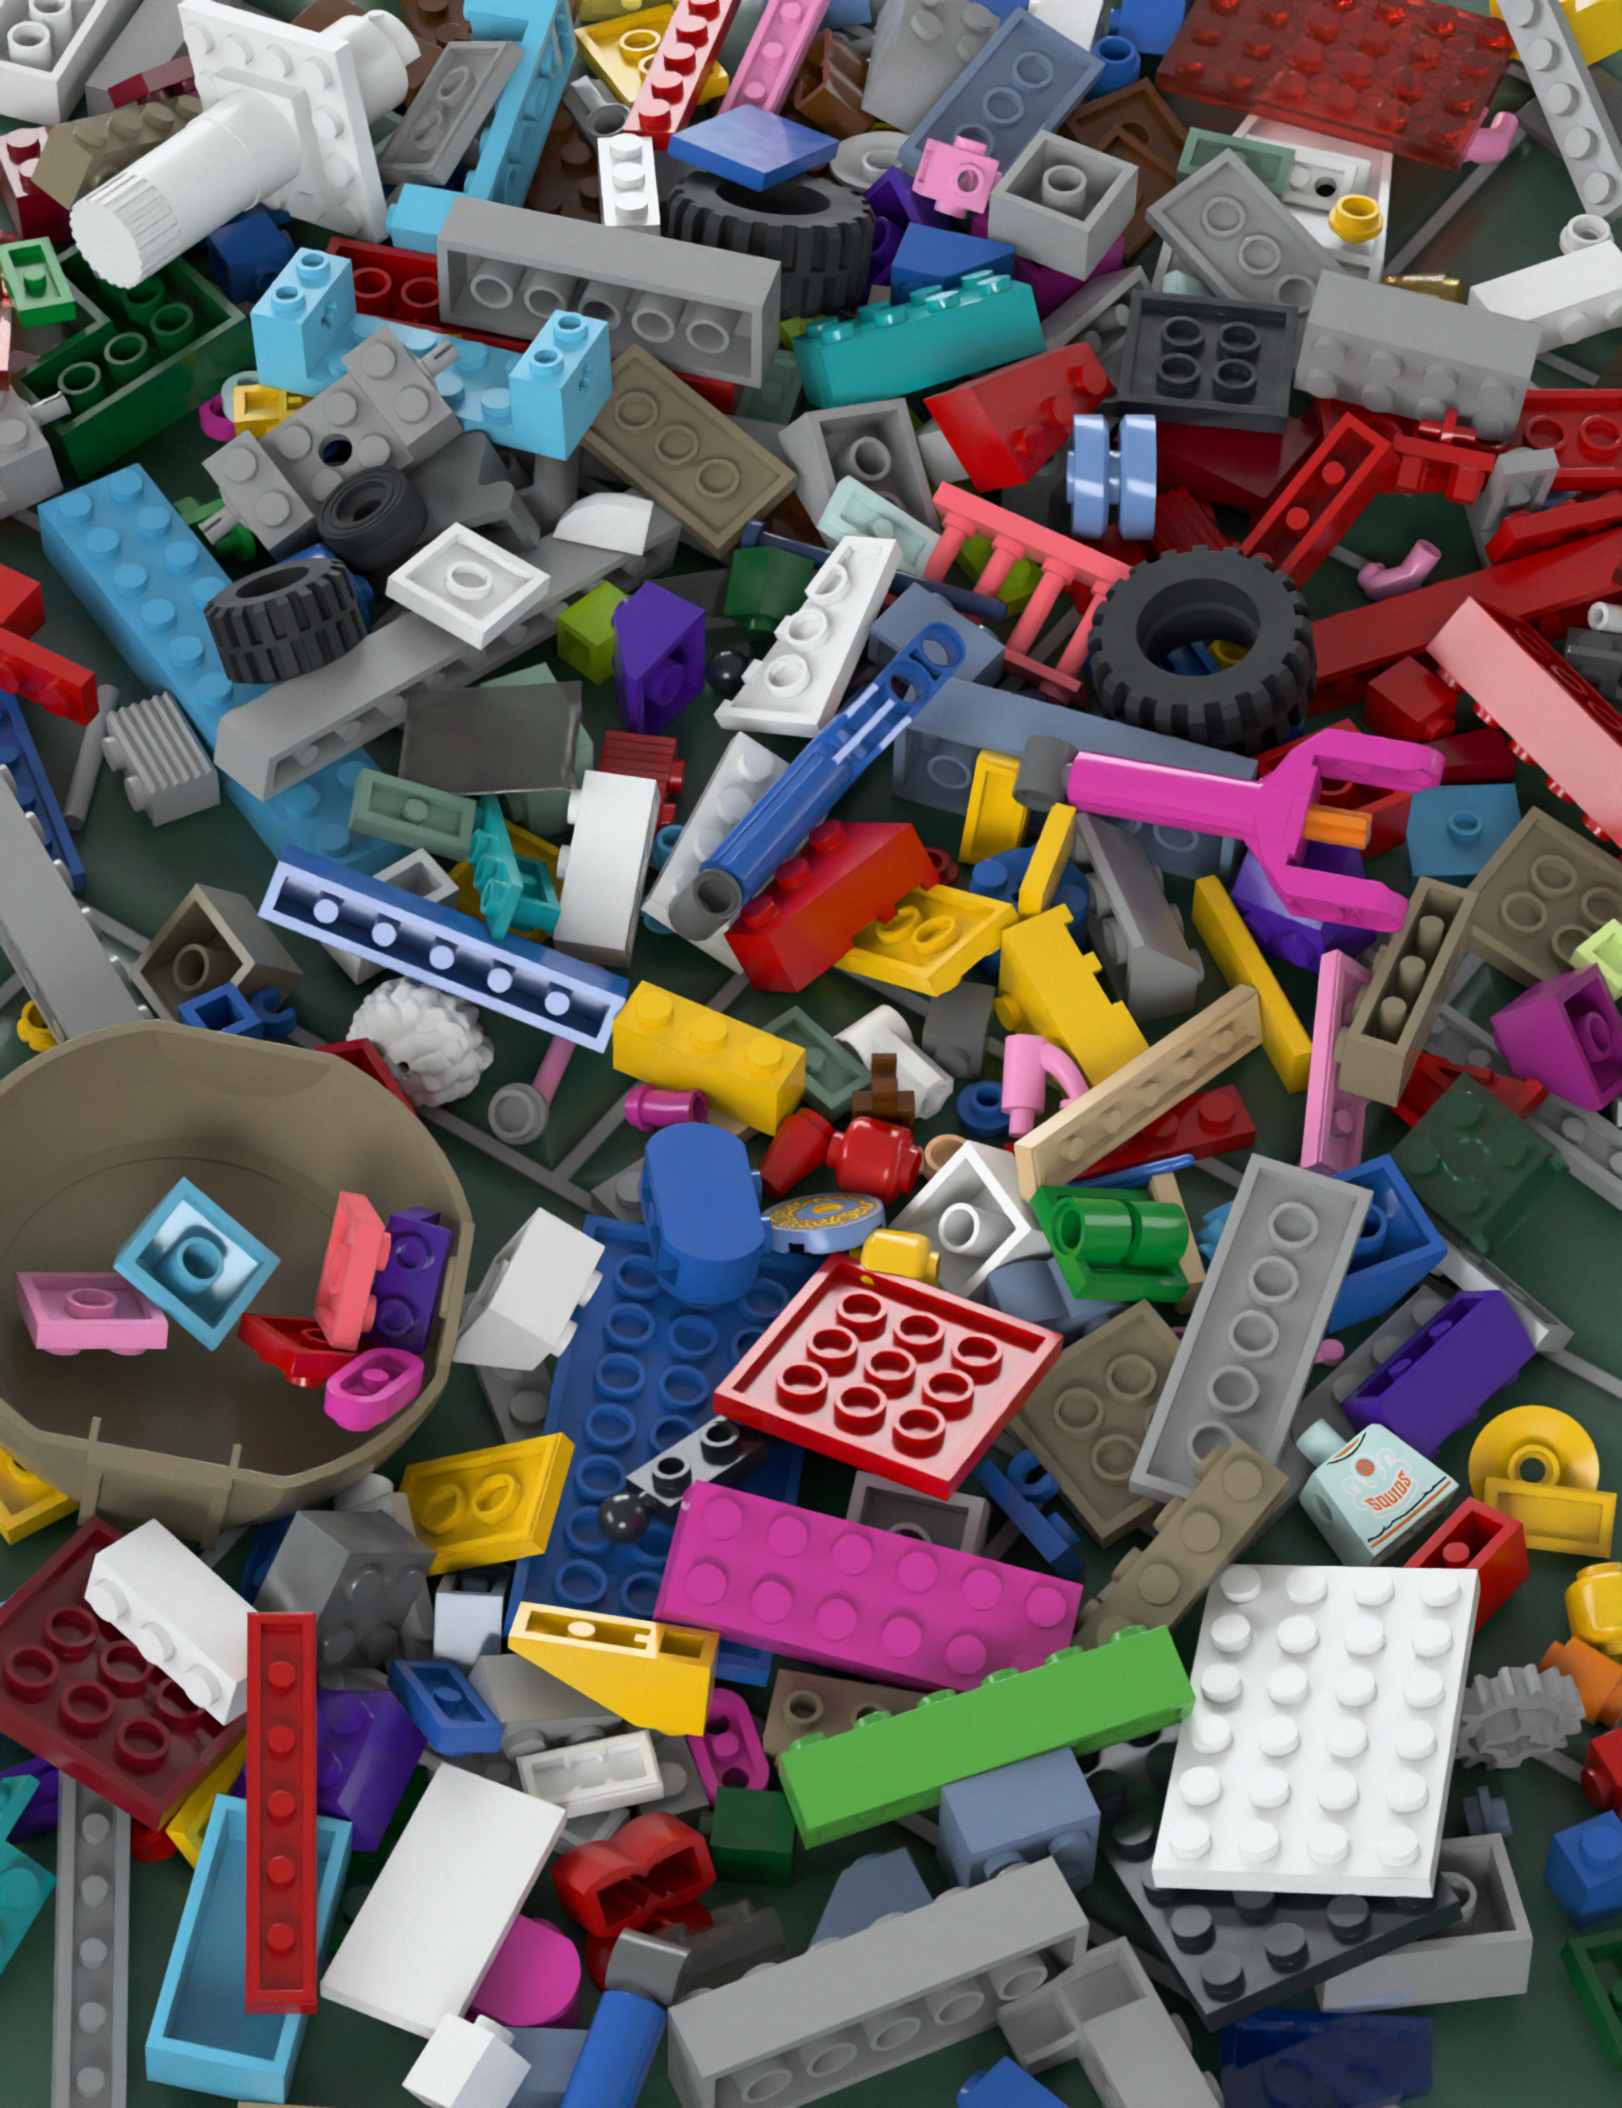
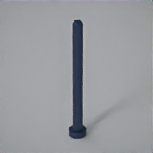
[740,518,1008,622]

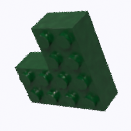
[7,244,257,483]

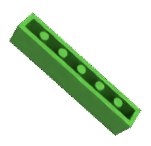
[778,1625,1196,1850]

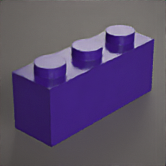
[1339,1290,1537,1462]

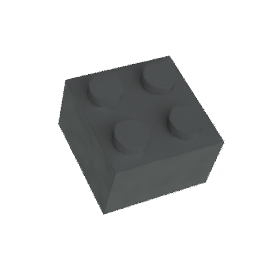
[252,1510,437,1669]

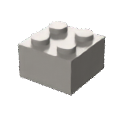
[987,129,1139,281]

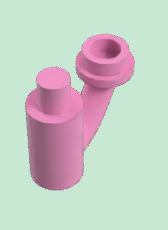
[1001,1034,1090,1139]

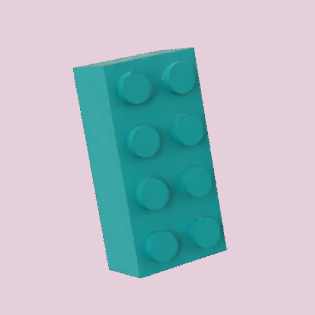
[791,270,1047,409]

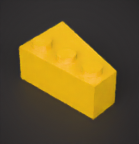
[994,903,1150,1100]

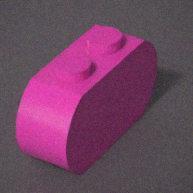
[463,1914,582,2029]

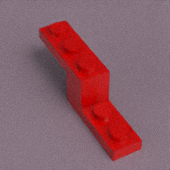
[0,564,99,727]

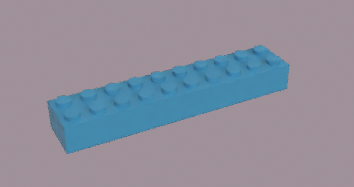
[37,463,417,877]

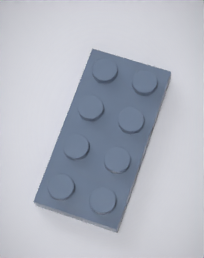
[897,5,1106,213]

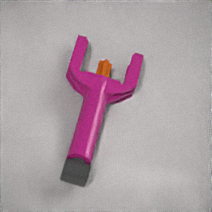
[1012,728,1446,933]

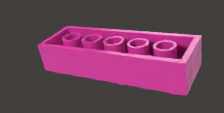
[652,1479,1084,1695]

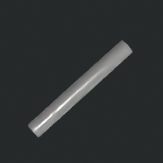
[62,684,120,831]

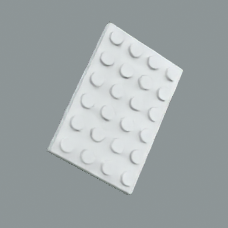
[1151,1564,1481,1898]

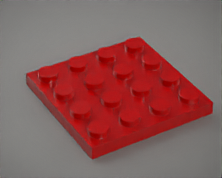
[713,1252,1063,1502]

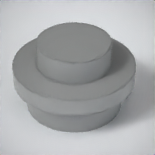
[488,1083,549,1145]

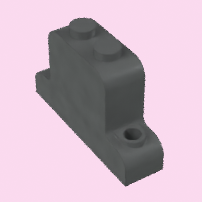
[318,432,541,596]

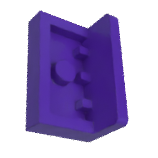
[362,1206,453,1355]

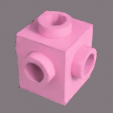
[912,136,1002,219]

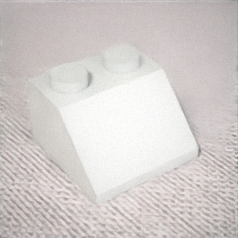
[888,1140,1055,1306]
[452,1207,605,1371]

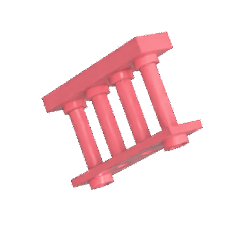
[882,481,1133,710]

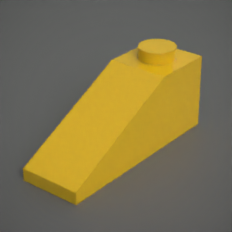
[508,1601,720,1737]

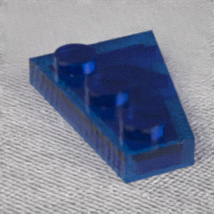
[1219,2009,1432,2108]

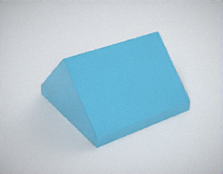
[113,1177,281,1351]

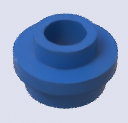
[957,1081,1010,1139]

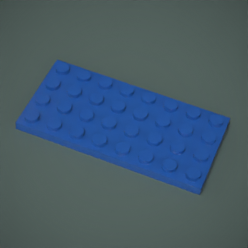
[502,1214,827,1687]

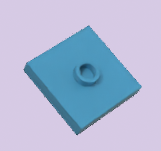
[1403,784,1521,890]

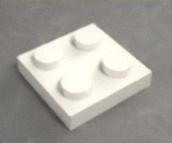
[385,522,551,650]

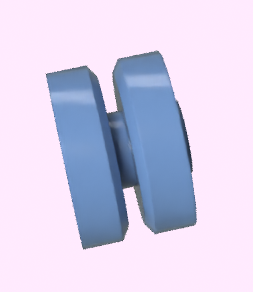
[1066,414,1156,541]

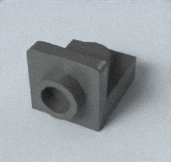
[1563,626,1622,701]

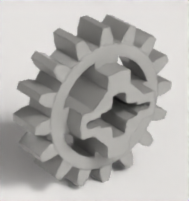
[1454,1664,1586,1771]

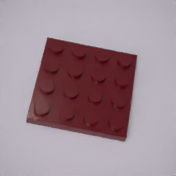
[0,1515,247,1832]

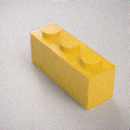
[612,980,806,1137]

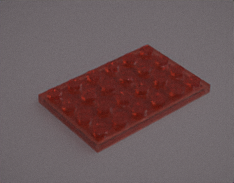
[1155,0,1517,172]

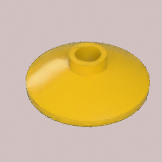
[1468,1405,1599,1502]

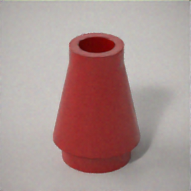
[758,1108,835,1201]

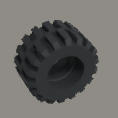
[203,558,367,684]

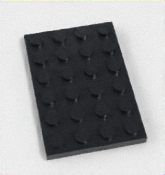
[1075,1674,1463,2033]

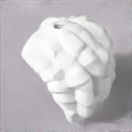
[346,975,494,1107]

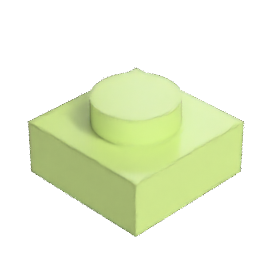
[1569,918,1622,1001]

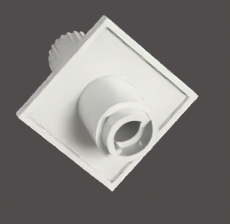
[69,0,421,289]

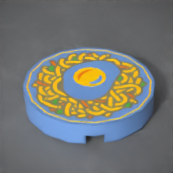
[761,1192,886,1254]

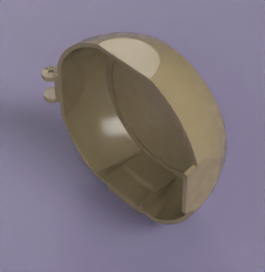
[0,1019,475,1551]

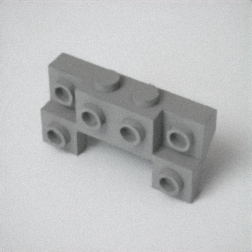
[996,1936,1225,2108]

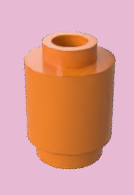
[1537,1636,1622,1729]

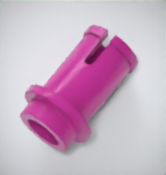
[625,1083,708,1132]

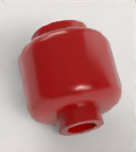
[826,1117,923,1204]

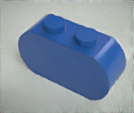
[637,1122,772,1305]

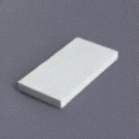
[319,1762,567,2040]

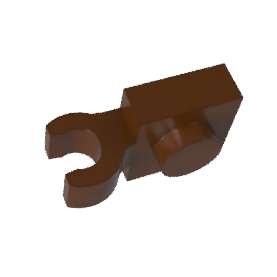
[851,1053,915,1137]

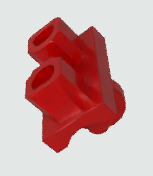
[1391,406,1496,506]

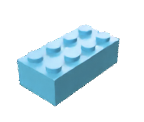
[145,1793,352,2104]

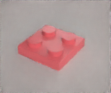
[312,1191,391,1352]

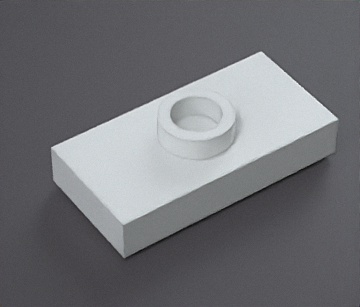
[516,1729,664,1819]

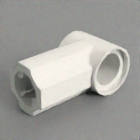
[833,1004,954,1120]

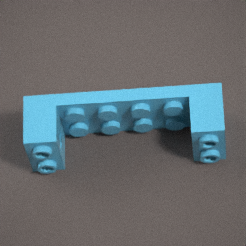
[385,0,578,255]
[250,247,613,461]

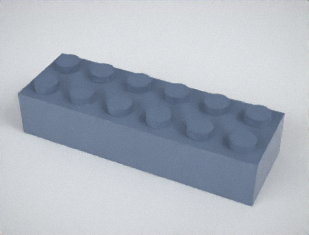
[892,676,1258,889]

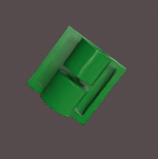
[1029,1185,1190,1303]

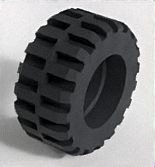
[663,171,876,319]
[1088,545,1317,758]

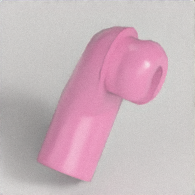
[1452,112,1519,164]
[1357,539,1441,602]

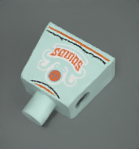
[1295,1418,1459,1567]

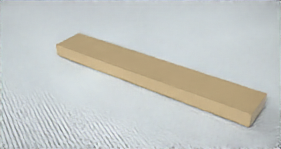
[1014,984,1263,1201]

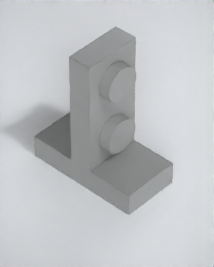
[1464,447,1559,570]

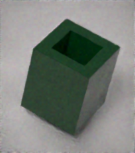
[723,546,814,638]
[699,1786,798,1888]

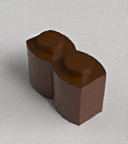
[794,28,876,143]

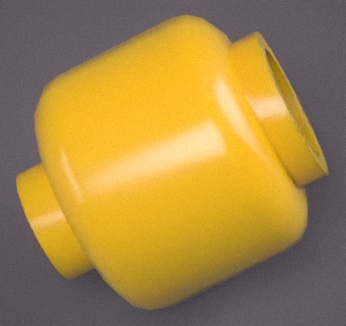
[849,1228,941,1288]
[1565,1562,1622,1664]

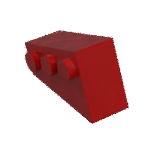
[923,341,1114,493]
[723,820,942,993]

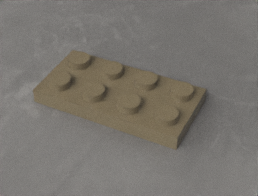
[579,342,798,560]

